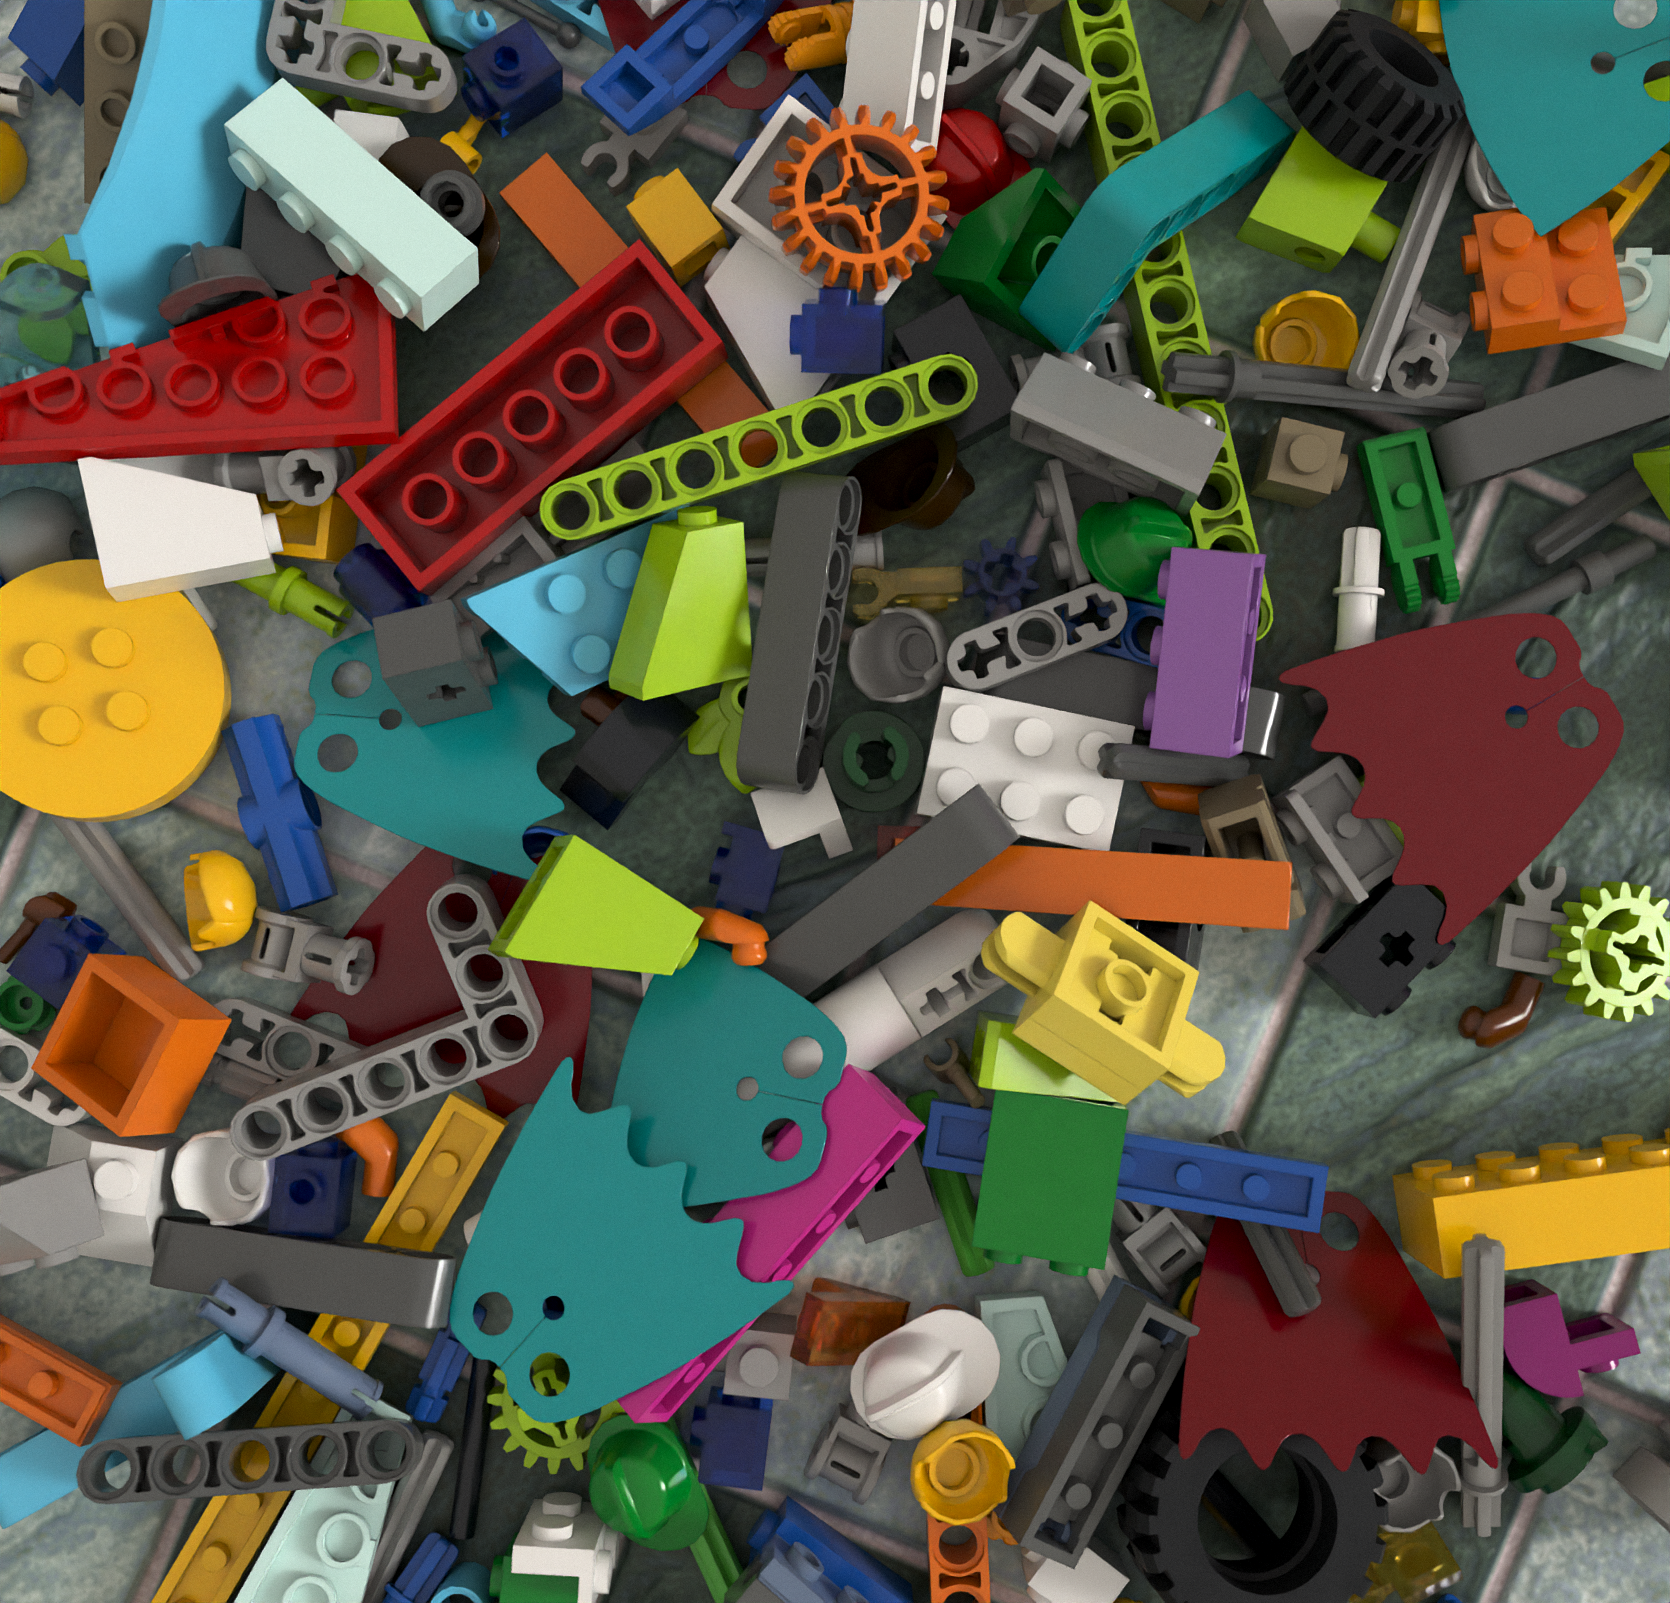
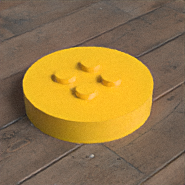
[0,559,232,822]

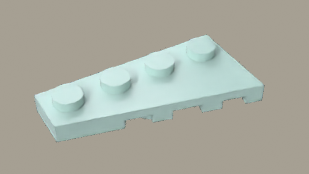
[234,1389,413,1603]

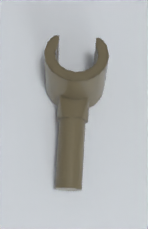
[923,1038,985,1108]

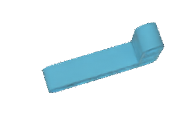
[0,1329,281,1529]

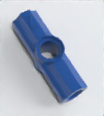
[221,713,339,913]

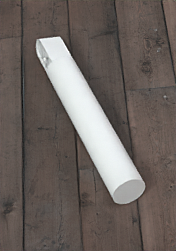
[464,908,1008,1296]

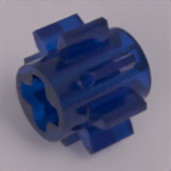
[961,536,1040,617]

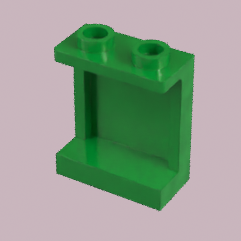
[971,1090,1129,1276]

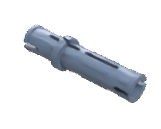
[195,1277,384,1420]

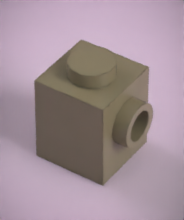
[1250,417,1348,509]

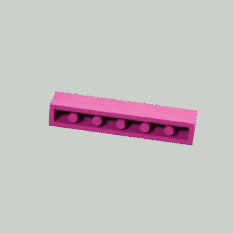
[617,1064,926,1423]

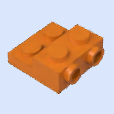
[1460,207,1627,355]

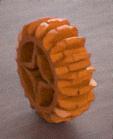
[768,104,949,295]

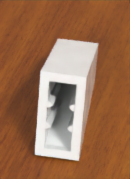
[703,235,867,429]
[77,457,284,602]

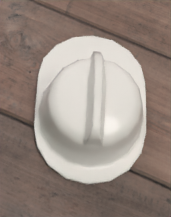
[850,1309,1000,1440]

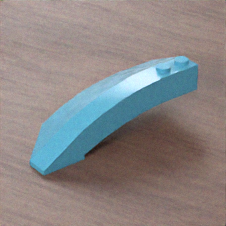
[64,0,308,350]

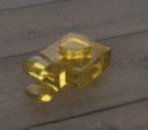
[851,566,963,619]
[1348,1521,1463,1603]

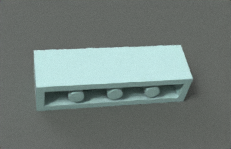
[224,78,479,332]

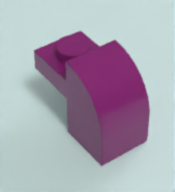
[1503,1279,1641,1398]

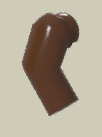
[1458,972,1546,1048]

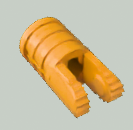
[767,0,854,72]

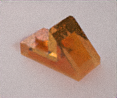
[790,1277,911,1366]

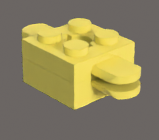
[981,900,1226,1106]

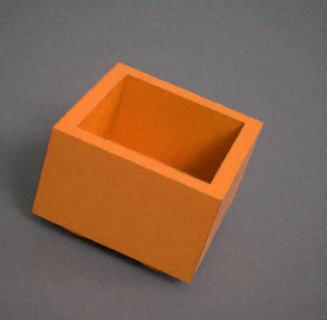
[31,953,232,1137]

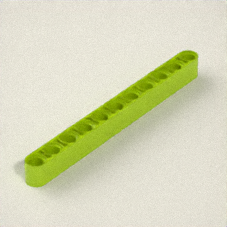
[1060,0,1273,642]

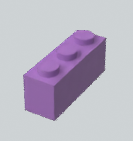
[1143,547,1266,758]

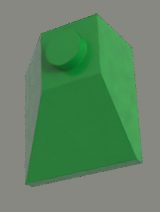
[932,168,1081,351]

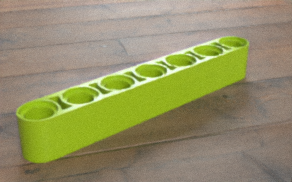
[539,354,978,541]

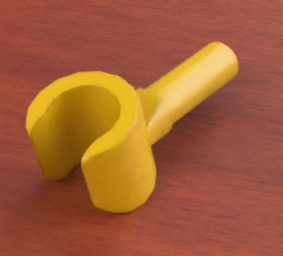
[440,94,496,174]

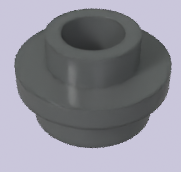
[420,170,485,237]

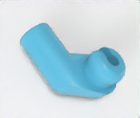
[420,0,497,56]

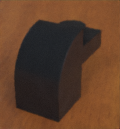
[560,694,700,830]

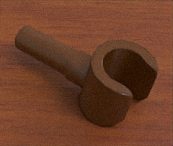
[580,684,629,727]
[0,892,77,964]

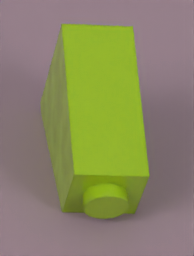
[608,506,752,701]
[487,835,704,976]
[968,1010,1119,1103]

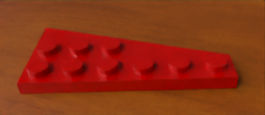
[0,273,399,465]

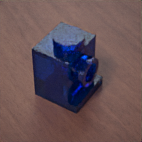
[709,821,787,920]

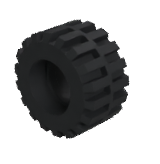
[1284,9,1466,183]

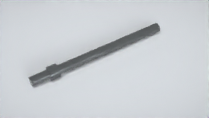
[1300,534,1657,717]

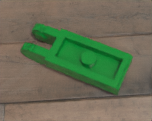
[1356,426,1461,614]

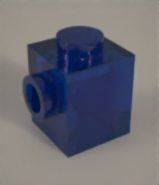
[460,17,563,138]
[790,287,886,374]
[6,914,127,1010]
[268,1137,357,1238]
[690,1384,773,1491]

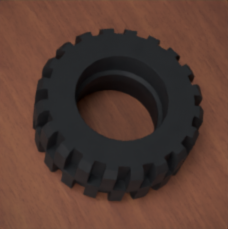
[1116,1380,1389,1603]

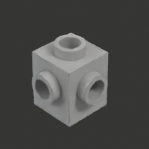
[995,46,1092,163]

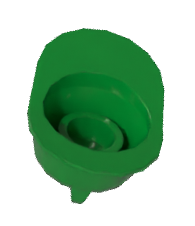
[1077,496,1193,606]
[587,1414,710,1551]

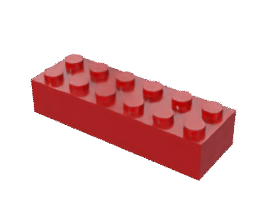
[336,239,729,596]

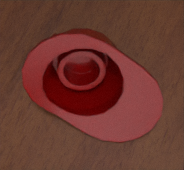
[924,108,1031,230]

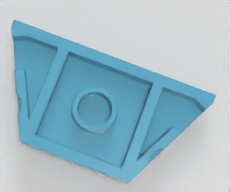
[460,506,690,696]

